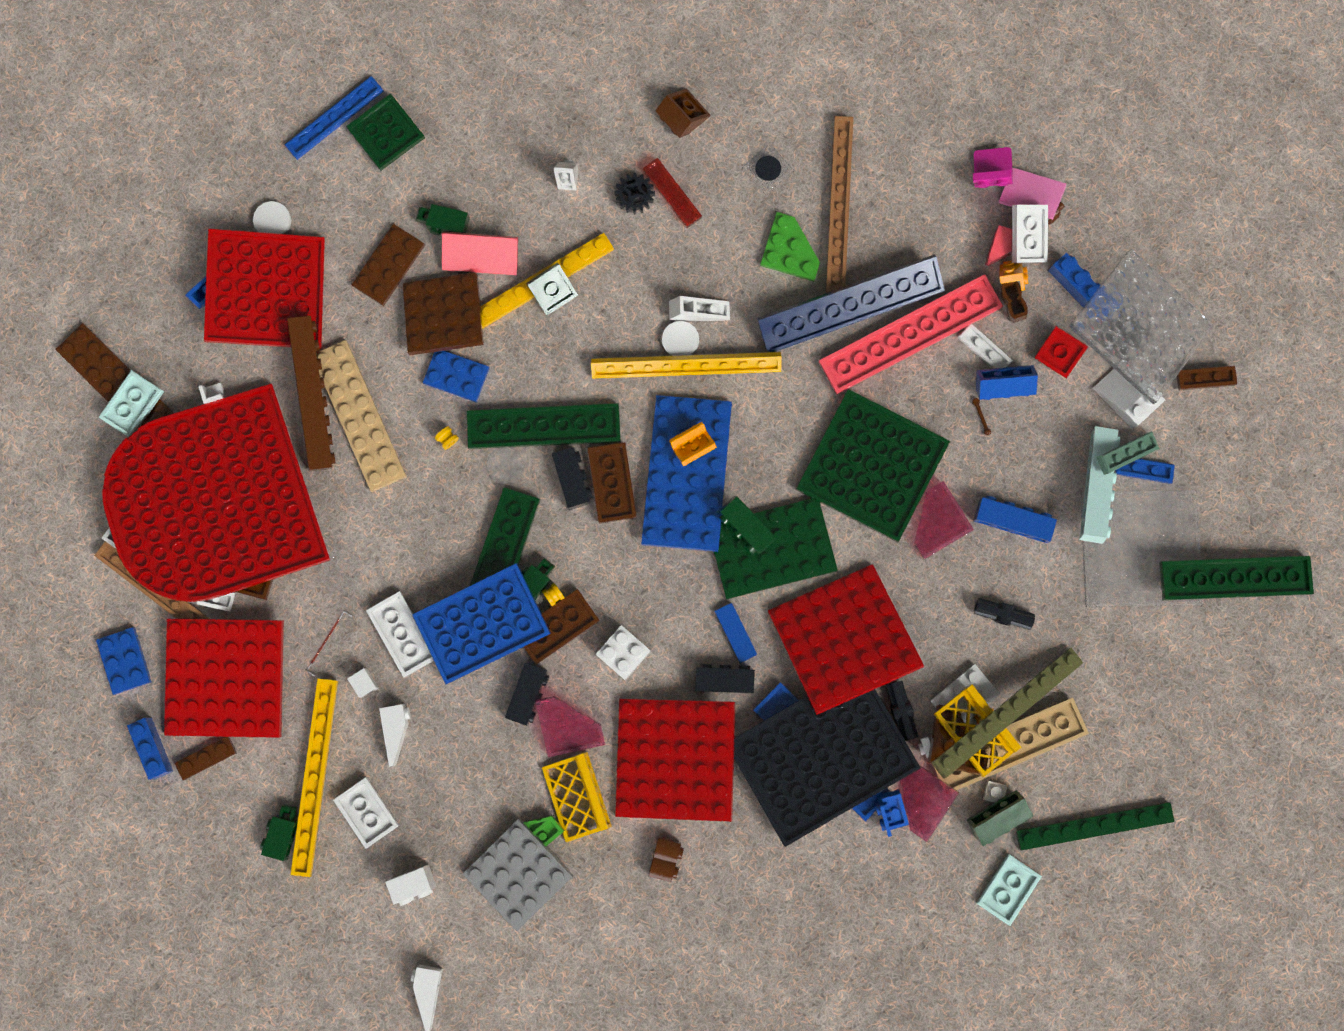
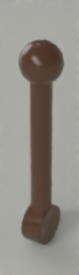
[972,398,991,436]

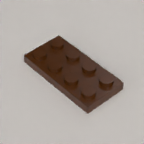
[352,224,425,307]
[588,442,637,524]
[524,589,600,665]

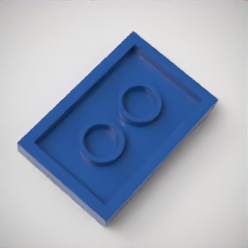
[423,351,490,403]
[96,627,152,695]

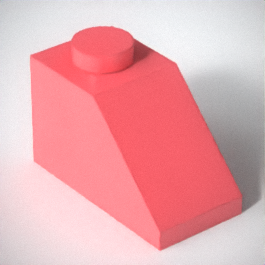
[985,225,1012,266]

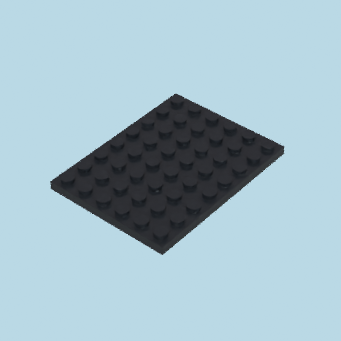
[734,689,921,847]

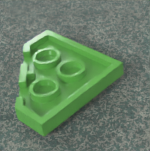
[760,212,820,282]

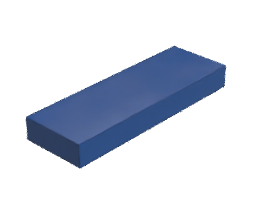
[1114,459,1175,484]
[714,603,757,663]

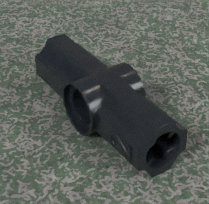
[974,598,1035,630]
[886,681,919,741]

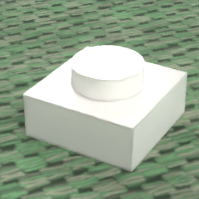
[918,737,930,758]
[983,781,1007,803]

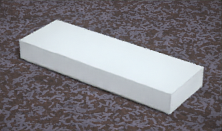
[957,324,1013,369]

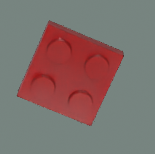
[1034,326,1088,379]

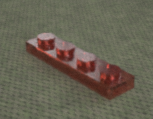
[643,158,702,228]

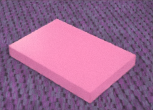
[999,168,1066,220]

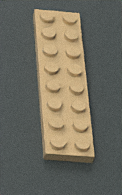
[316,340,407,492]
[932,697,1089,795]

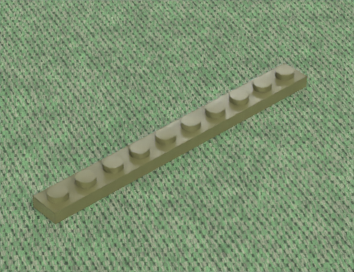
[931,647,1083,779]

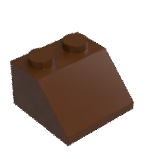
[655,88,711,138]

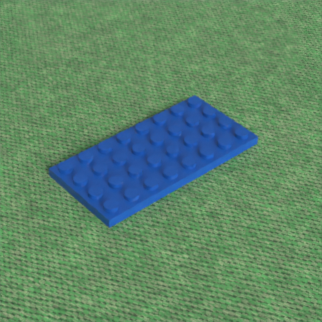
[641,395,732,552]

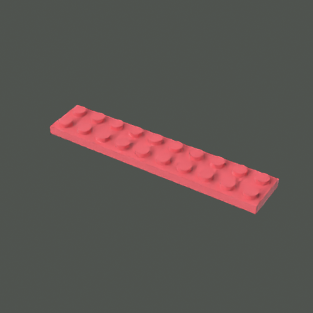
[819,274,1003,395]

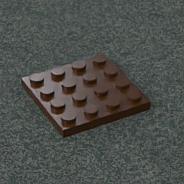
[403,273,484,356]

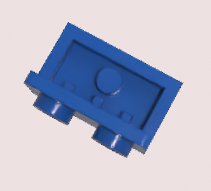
[875,789,909,837]

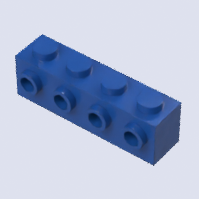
[1048,253,1119,325]

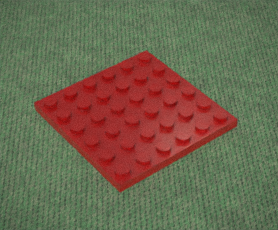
[204,229,325,349]
[768,564,924,715]
[164,619,284,738]
[615,699,735,822]

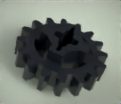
[614,173,655,215]

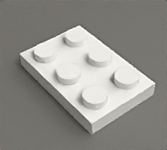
[1012,205,1048,263]
[930,664,1000,723]
[333,777,400,849]

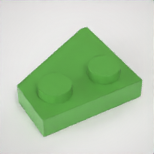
[523,815,565,846]

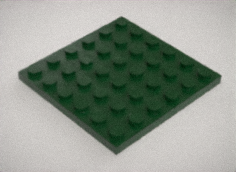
[796,389,950,543]

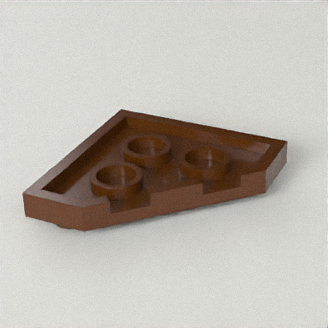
[928,704,988,776]

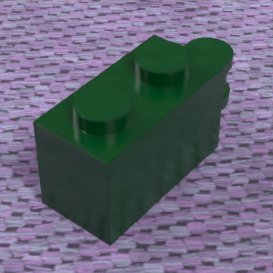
[416,204,470,236]
[522,558,555,601]
[260,804,298,861]

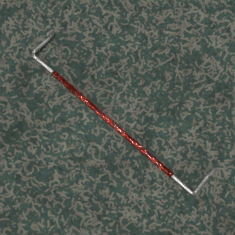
[306,611,353,676]

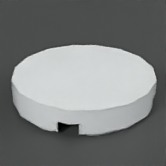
[253,201,292,234]
[662,321,699,356]

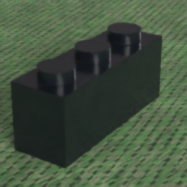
[552,447,593,510]
[505,663,550,726]
[695,664,755,694]

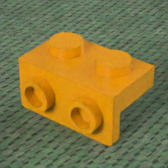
[999,261,1029,291]
[669,422,717,466]

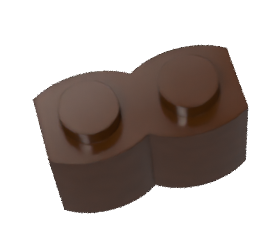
[1001,281,1028,323]
[649,837,684,883]

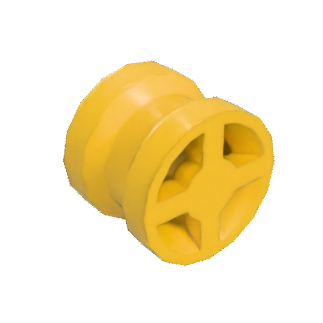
[435,426,459,450]
[542,583,565,606]

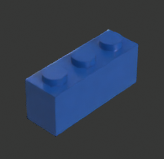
[976,365,1038,400]
[127,718,173,780]

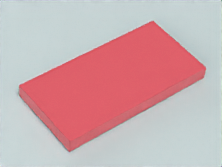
[442,232,518,275]

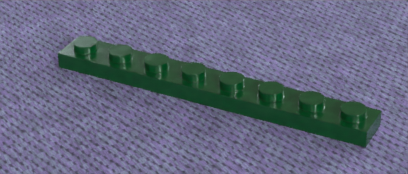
[1016,802,1175,851]

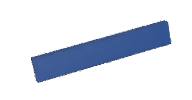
[284,76,384,160]

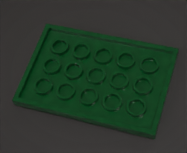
[714,498,838,600]

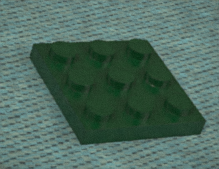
[346,93,425,171]

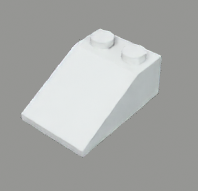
[1093,363,1165,429]

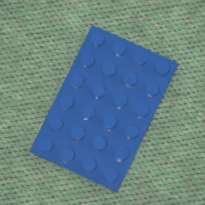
[412,563,551,685]

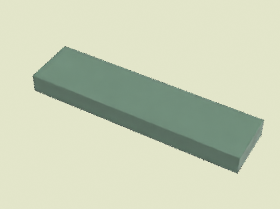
[1096,431,1160,475]

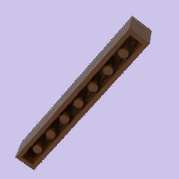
[287,316,336,472]

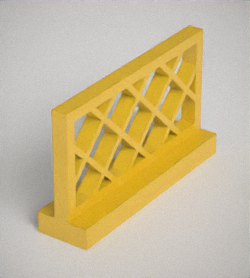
[934,684,1022,777]
[542,752,612,842]

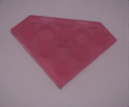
[914,481,974,560]
[535,696,605,757]
[900,765,960,842]

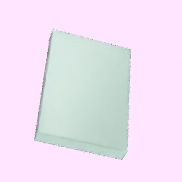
[99,370,164,437]
[976,854,1042,926]

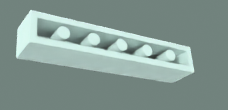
[1079,426,1120,544]

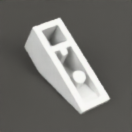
[554,160,578,190]
[669,296,730,321]
[379,704,411,767]
[411,965,443,1031]

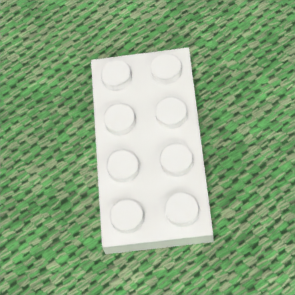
[366,591,434,678]

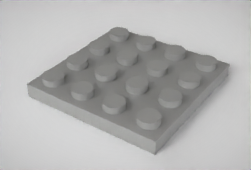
[463,818,574,931]

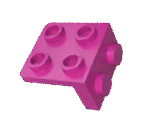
[973,147,1013,188]

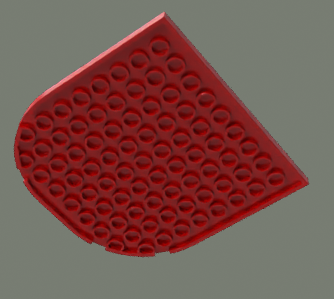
[102,383,330,602]

